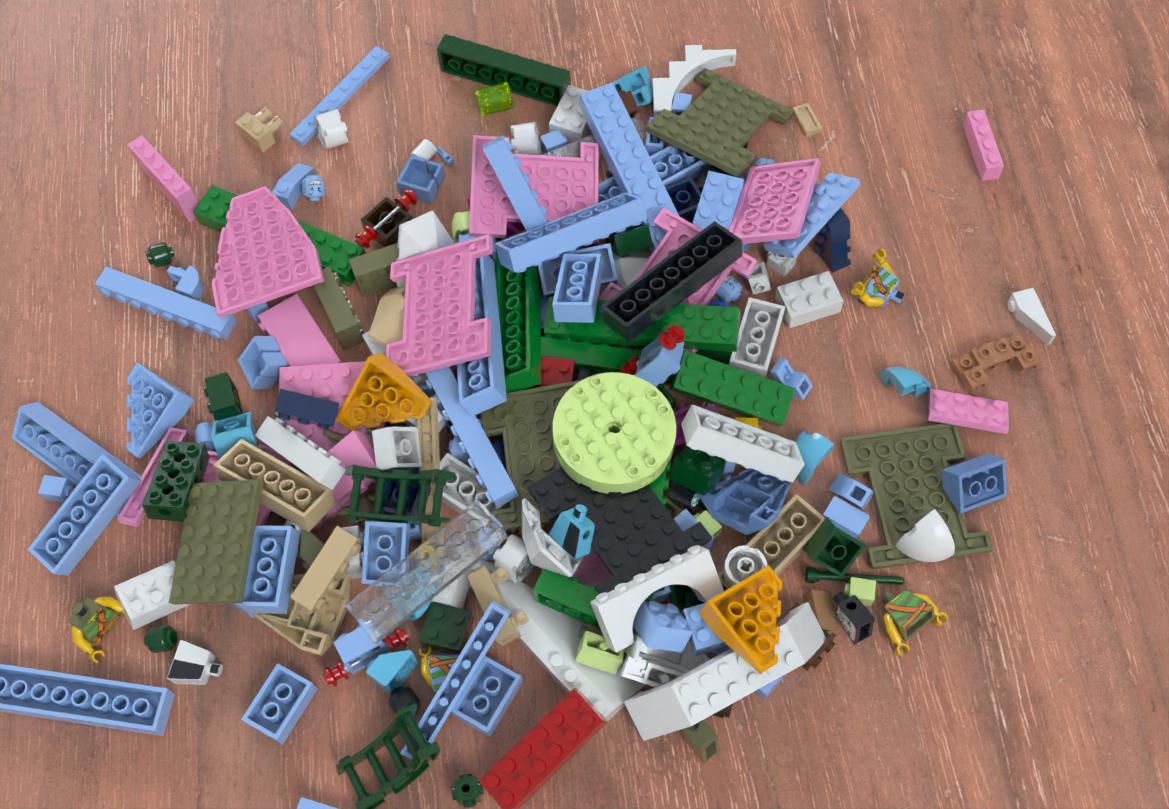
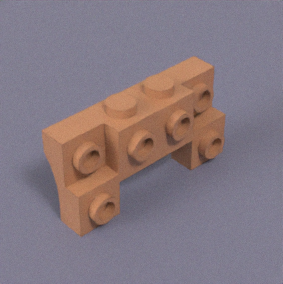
[950,334,1041,393]

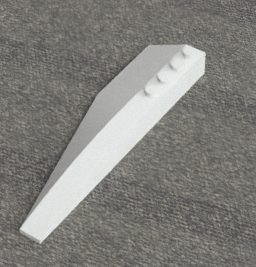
[443,537,646,721]

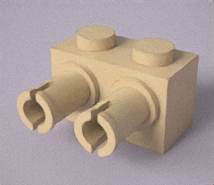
[235,107,283,153]

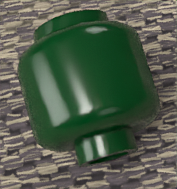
[145,242,175,268]
[144,625,178,653]

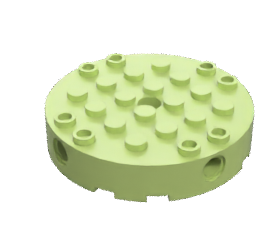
[553,372,676,494]

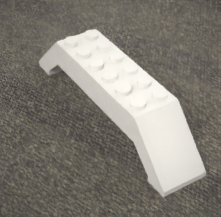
[623,602,827,741]

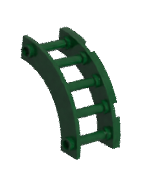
[339,465,455,527]
[336,703,440,809]

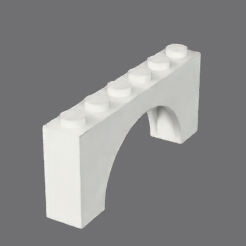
[590,545,724,652]

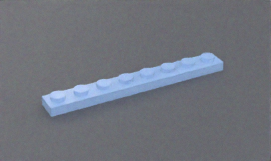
[289,46,390,146]

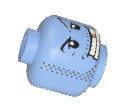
[302,175,326,201]
[716,275,742,303]

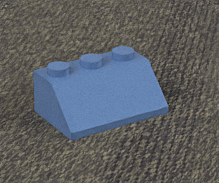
[942,453,1007,513]

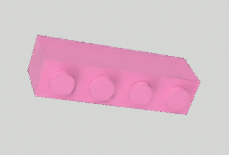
[962,110,1004,181]

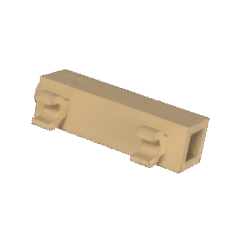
[467,566,529,646]

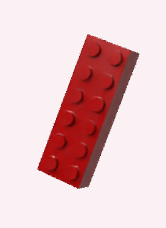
[479,688,608,809]

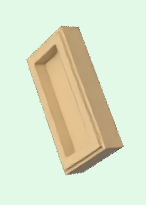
[792,103,822,137]

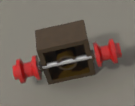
[355,189,417,248]

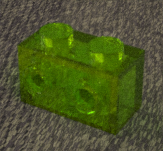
[475,82,514,116]

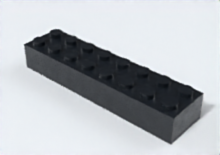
[600,221,743,342]

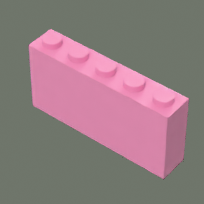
[127,135,199,223]
[257,294,341,367]
[303,430,385,531]

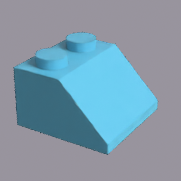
[366,650,419,695]

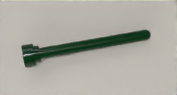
[805,567,905,585]

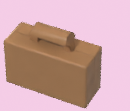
[802,590,839,632]

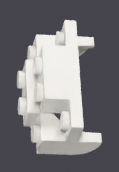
[620,631,710,687]

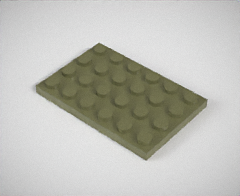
[169,480,263,605]

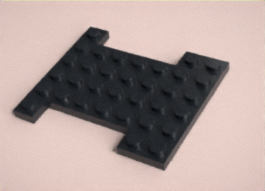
[528,467,712,594]

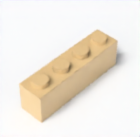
[290,526,362,613]

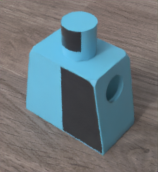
[549,504,595,559]

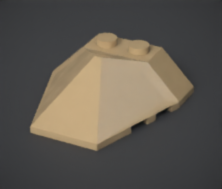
[368,286,405,347]
[252,573,351,656]

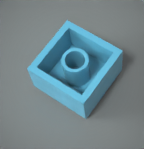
[211,411,257,458]

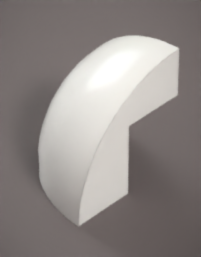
[895,509,955,562]

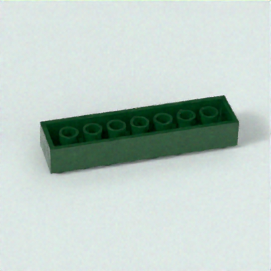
[437,34,571,106]

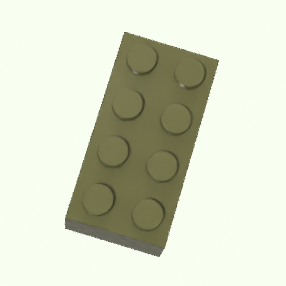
[349,243,399,296]
[313,267,365,351]

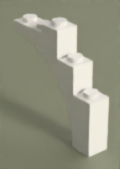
[653,45,736,117]

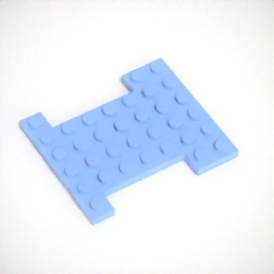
[741,157,861,258]

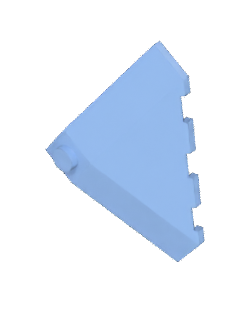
[127,362,195,459]

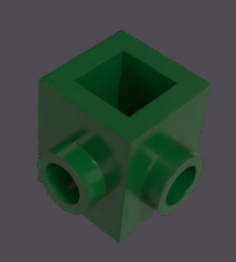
[451,773,484,808]

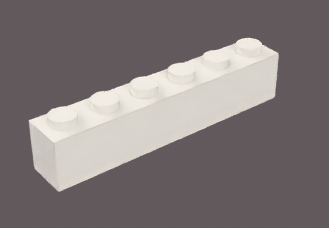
[255,416,345,490]

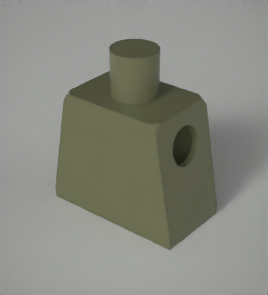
[680,720,720,763]

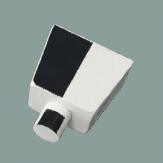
[167,640,223,685]

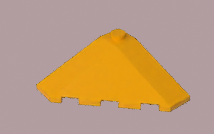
[336,353,432,431]
[699,566,782,674]

